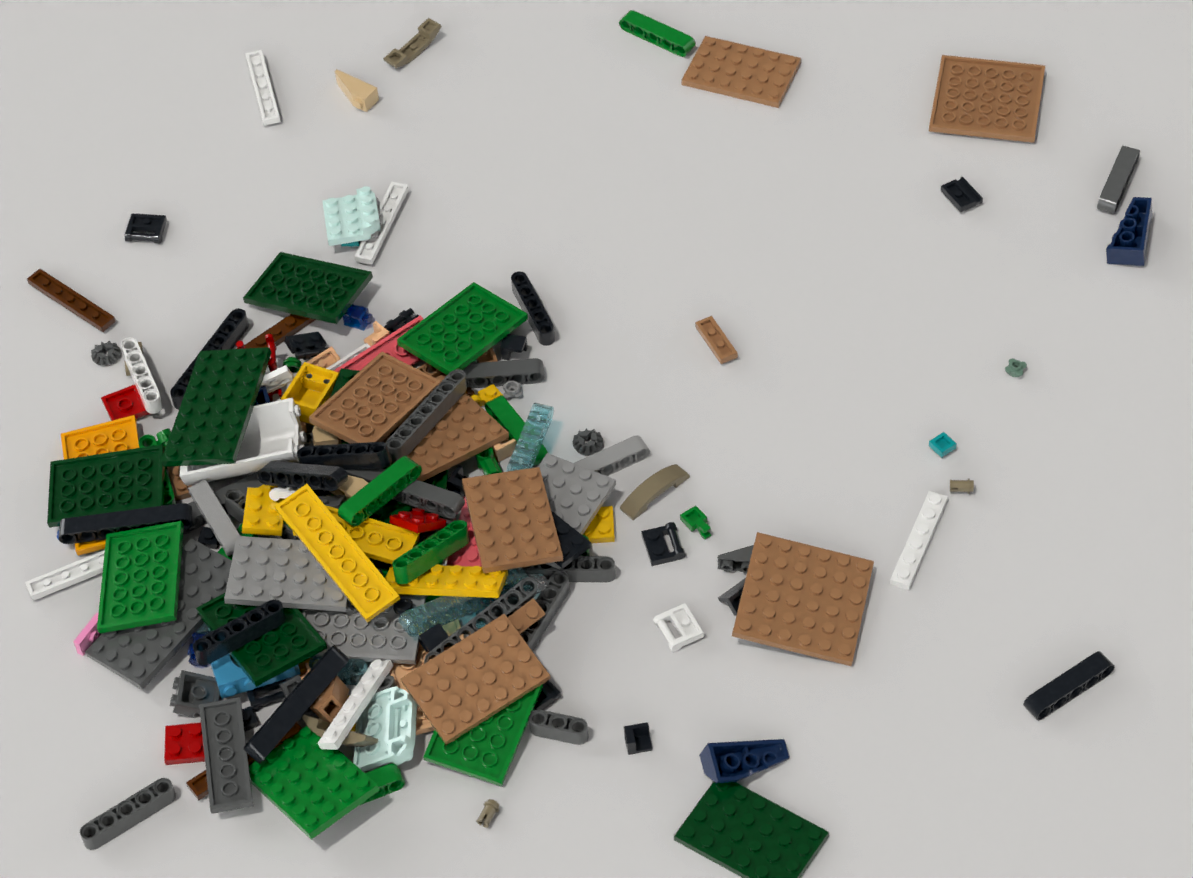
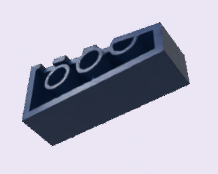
[1106,197,1152,266]

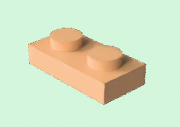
[300,346,340,368]

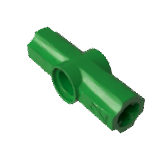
[474,447,502,475]

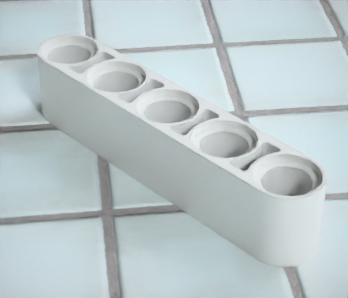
[121,337,162,414]

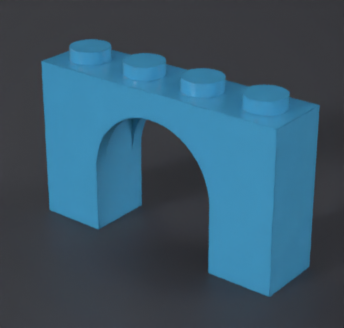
[210,654,301,699]

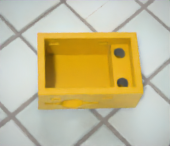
[281,362,339,425]

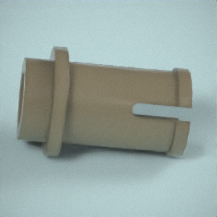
[950,478,974,494]
[476,799,500,828]

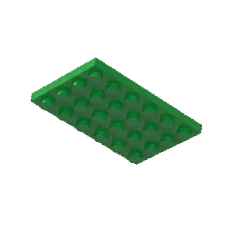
[397,282,528,375]
[97,521,184,633]
[423,683,544,787]
[249,725,380,840]

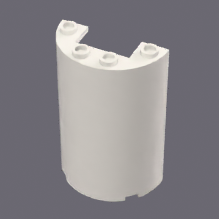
[180,398,307,486]

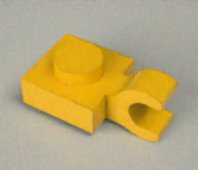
[471,384,503,406]

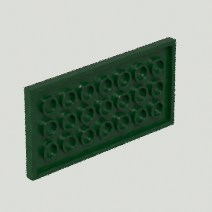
[161,347,272,467]

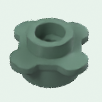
[1005,358,1027,377]

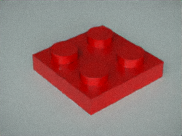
[101,384,150,421]
[389,508,446,533]
[164,723,205,765]

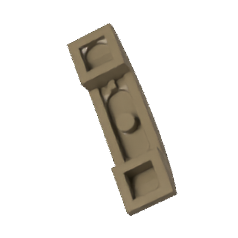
[383,18,441,68]
[620,464,690,520]
[302,714,378,747]

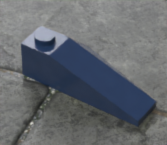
[699,739,790,783]

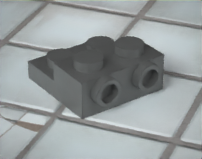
[170,670,220,717]

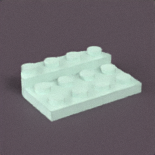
[322,186,381,246]
[353,686,417,772]

